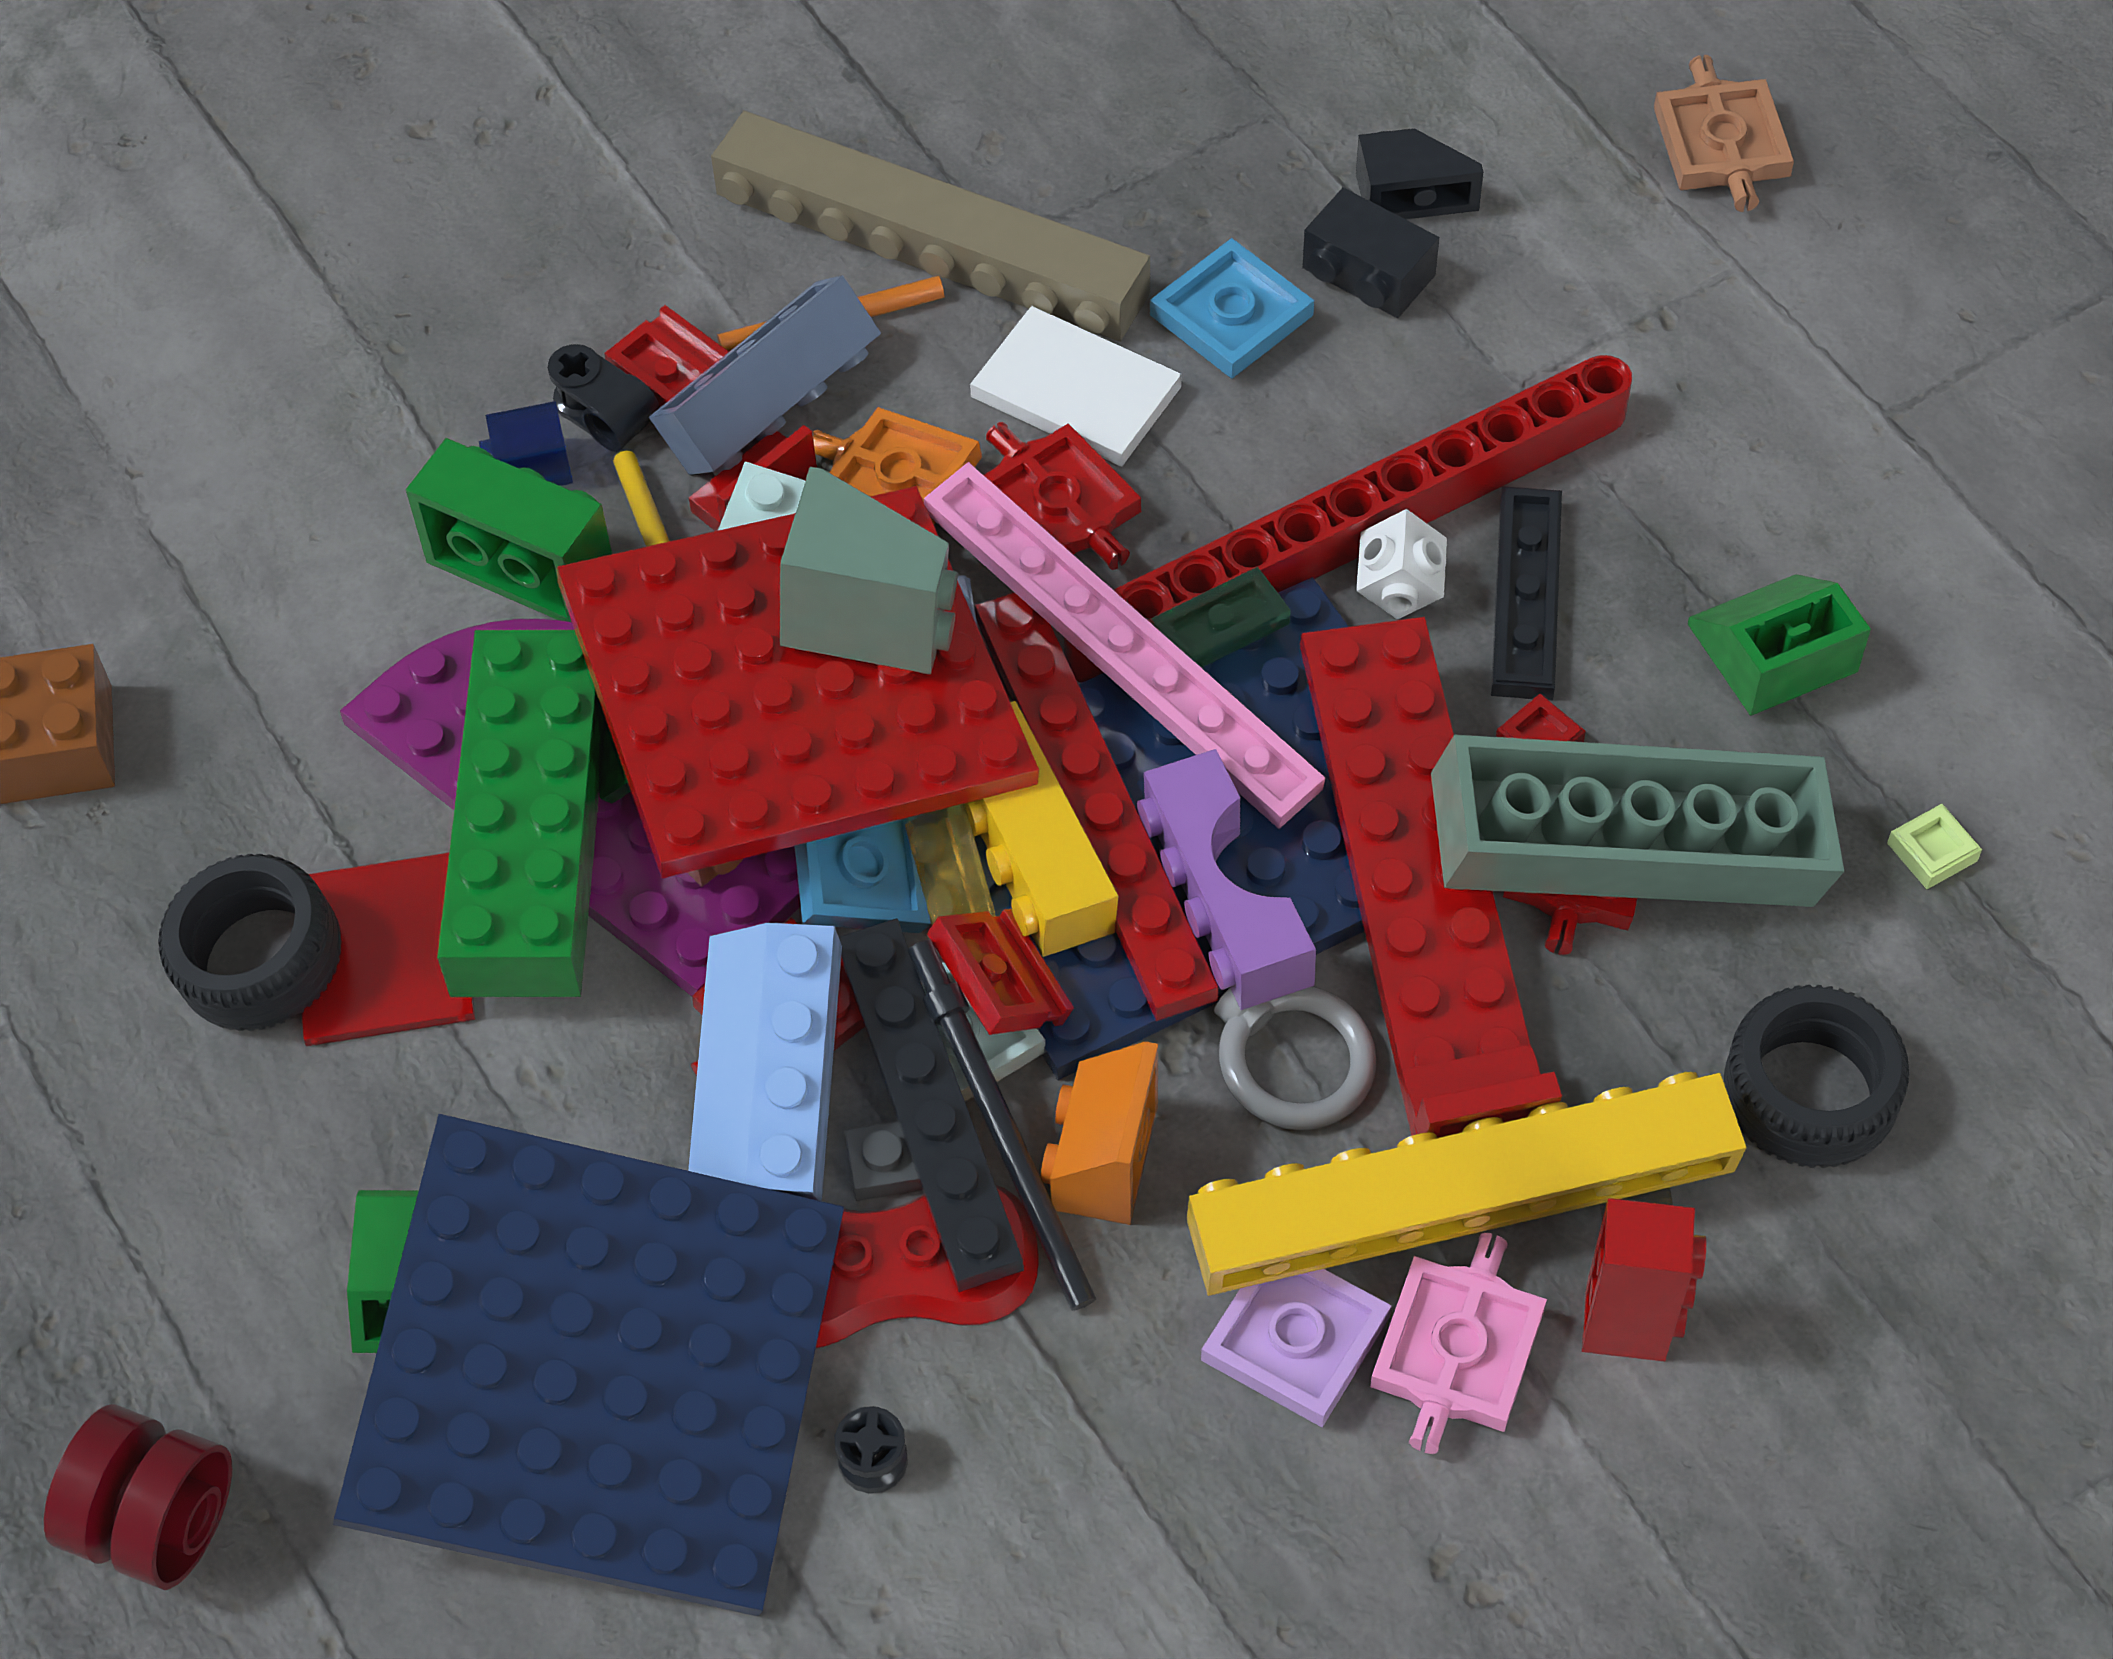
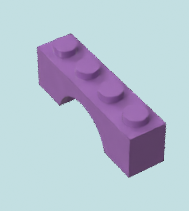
[1137,749,1316,1010]

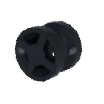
[834,1406,908,1494]

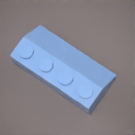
[688,923,842,1201]

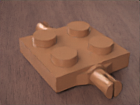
[1654,55,1794,212]

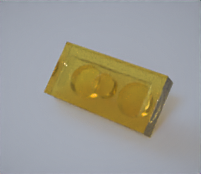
[905,803,996,925]

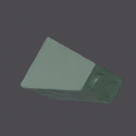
[780,467,958,674]

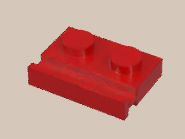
[604,305,729,407]
[927,909,1074,1035]

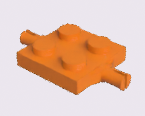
[813,407,982,525]

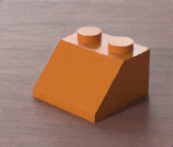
[1041,1042,1158,1225]

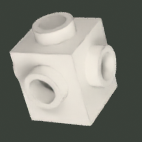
[1357,509,1447,619]

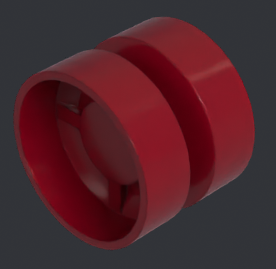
[44,1404,232,1590]

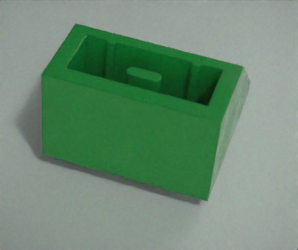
[1688,574,1871,716]
[347,1190,419,1353]

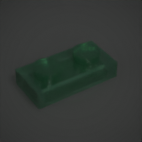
[1151,567,1290,668]

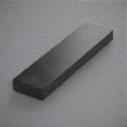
[1491,486,1562,701]

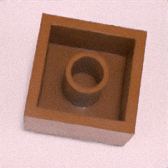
[0,644,115,804]

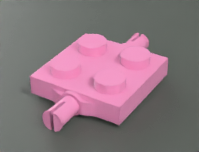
[1370,1233,1547,1454]

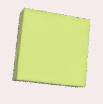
[1887,804,1982,889]

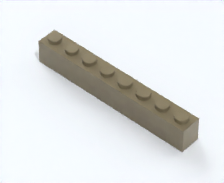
[711,110,1150,342]

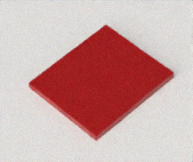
[302,852,475,1046]

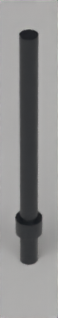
[908,940,1096,1311]

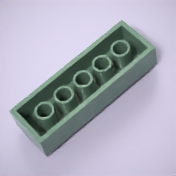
[1431,734,1844,907]

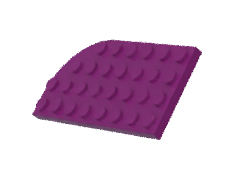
[340,619,801,997]

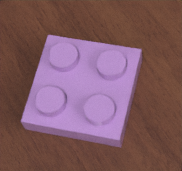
[1201,1269,1392,1427]

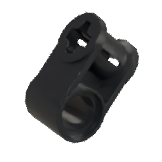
[547,344,660,452]

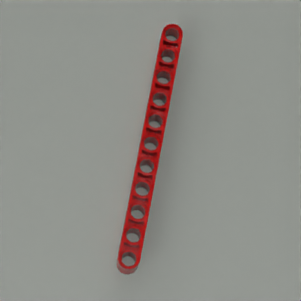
[1064,355,1632,683]

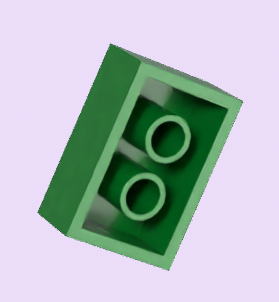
[406,438,612,622]

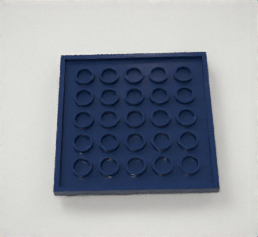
[333,1114,844,1616]

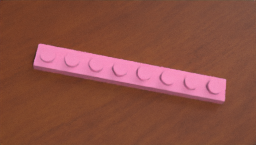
[924,462,1325,829]

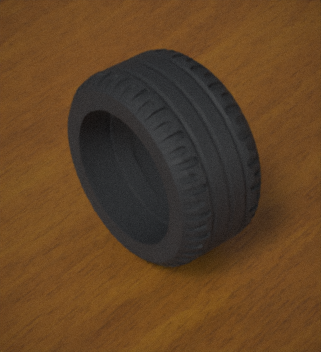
[158,854,342,1031]
[1724,984,1909,1168]

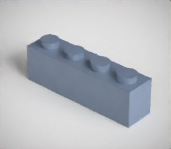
[649,275,881,476]

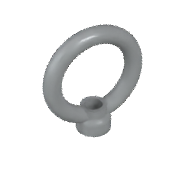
[1214,987,1377,1130]

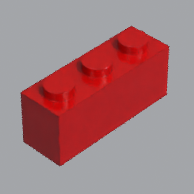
[1582,1198,1706,1362]

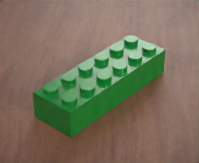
[437,630,605,997]

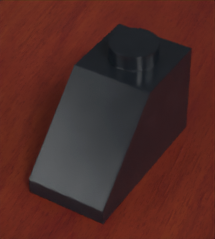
[1356,128,1484,219]

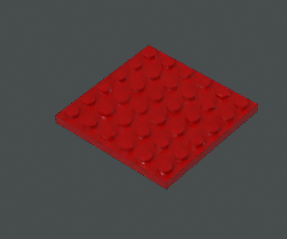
[557,486,1039,879]

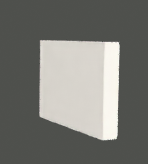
[970,306,1181,467]

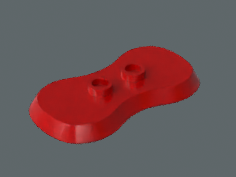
[816,1185,1039,1348]

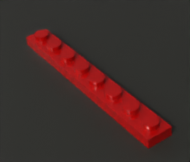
[975,593,1218,1021]

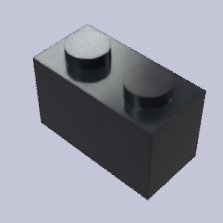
[1302,187,1440,318]

